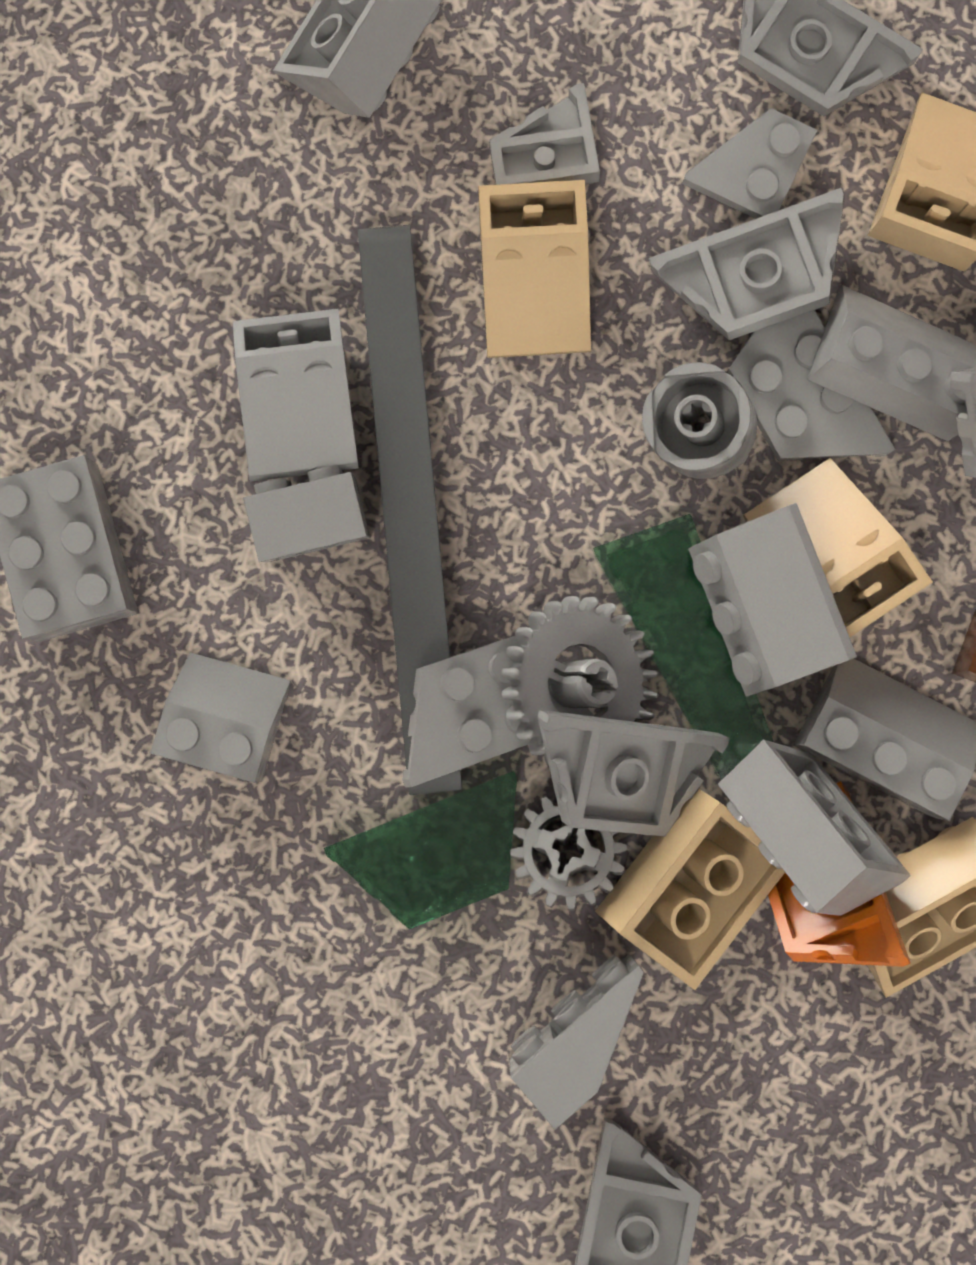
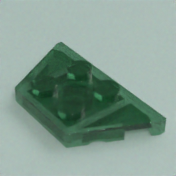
[324,771,517,929]

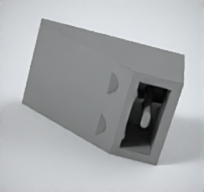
[233,309,358,482]
[509,954,644,1130]

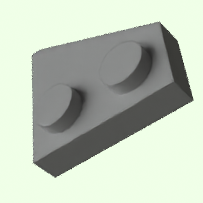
[489,83,600,185]
[682,108,817,219]

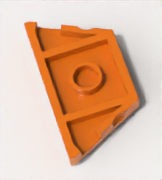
[768,781,911,967]

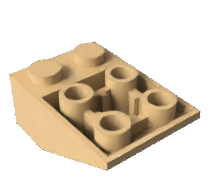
[868,92,976,272]
[478,180,591,358]
[743,458,933,637]

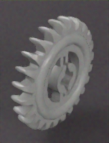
[502,596,659,766]

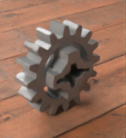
[510,797,627,911]

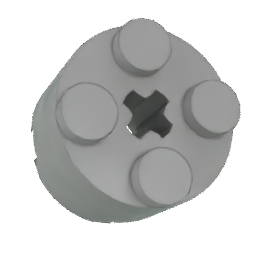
[642,362,757,479]

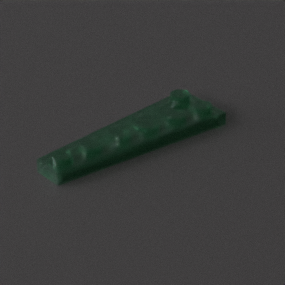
[592,514,774,781]

